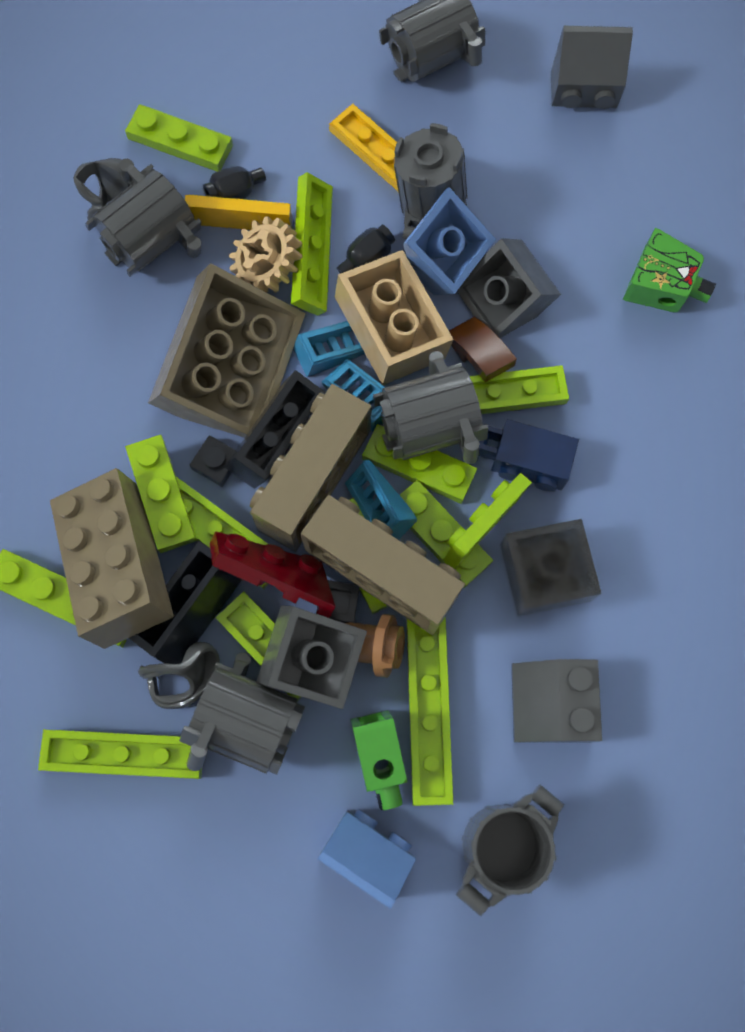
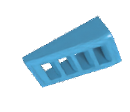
[294,321,365,377]
[322,358,385,431]
[345,460,417,540]

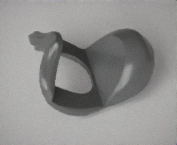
[74,158,130,220]
[138,642,220,709]

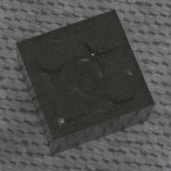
[500,519,602,616]

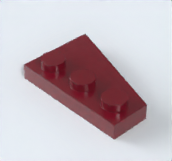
[210,531,336,618]

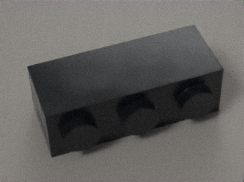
[224,370,326,489]
[129,541,242,664]

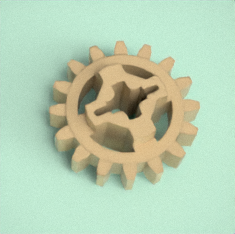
[229,216,302,293]

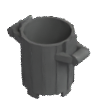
[379,0,485,82]
[394,123,467,240]
[85,158,201,277]
[373,351,488,464]
[179,653,305,775]
[456,784,564,916]

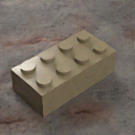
[249,384,372,552]
[50,468,174,649]
[300,494,465,636]

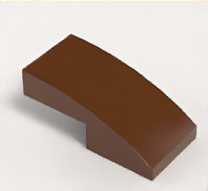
[449,317,517,383]

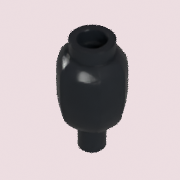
[203,166,266,199]
[336,224,395,274]

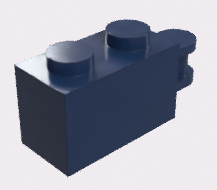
[479,419,579,492]

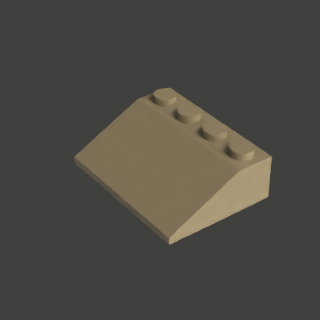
[148,263,306,438]

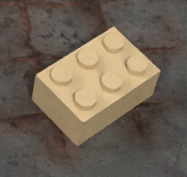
[335,250,453,385]

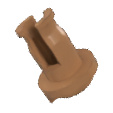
[345,614,405,678]

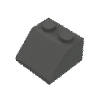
[551,26,633,109]
[457,238,561,338]
[256,605,367,709]
[511,659,602,743]

